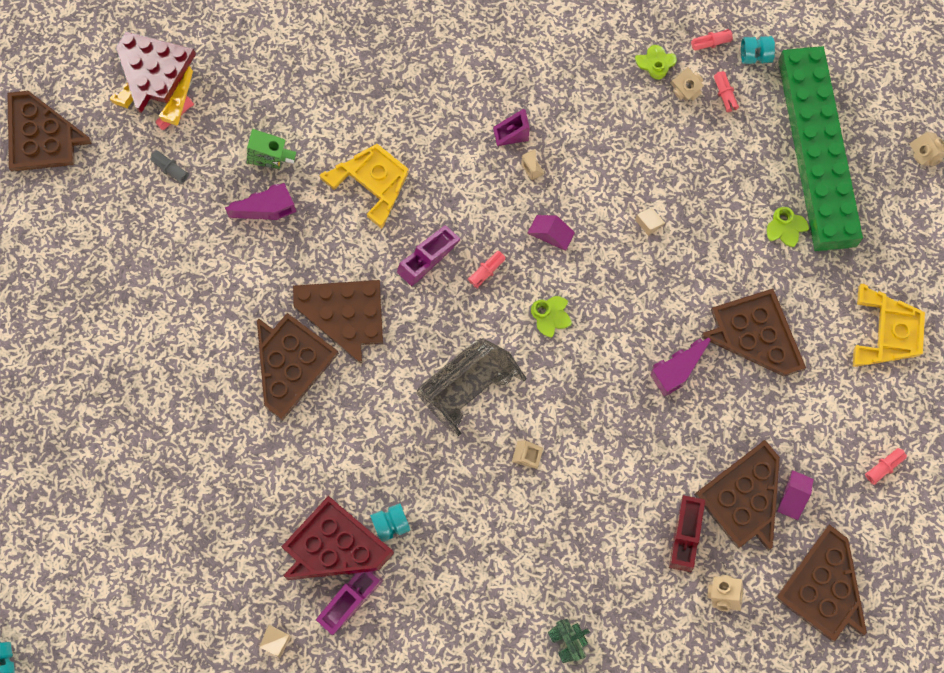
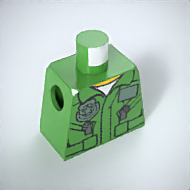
[247,129,296,169]

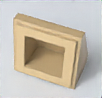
[635,207,665,236]
[512,440,543,469]

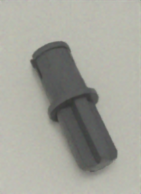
[150,151,189,184]

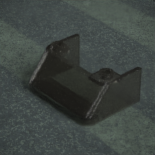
[417,339,527,436]

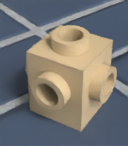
[670,67,704,101]
[909,132,944,167]
[708,575,744,611]

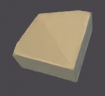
[521,149,544,180]
[259,625,291,658]

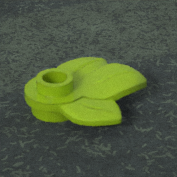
[635,45,677,79]
[766,207,809,247]
[531,296,572,338]

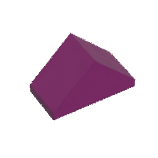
[493,109,530,146]
[527,215,575,251]
[776,470,814,520]

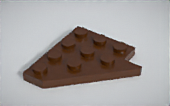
[7,91,92,172]
[293,280,383,363]
[701,288,806,377]
[257,313,339,421]
[694,440,780,551]
[775,524,867,642]

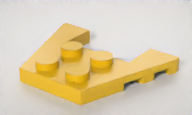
[110,66,193,126]
[319,144,409,229]
[852,284,925,367]

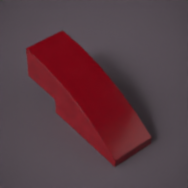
[669,495,705,573]

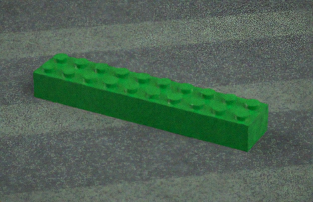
[778,46,863,251]

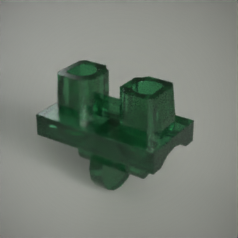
[548,619,590,663]

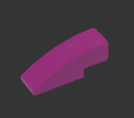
[396,225,460,287]
[316,571,384,635]

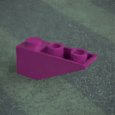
[225,183,297,220]
[650,338,711,397]

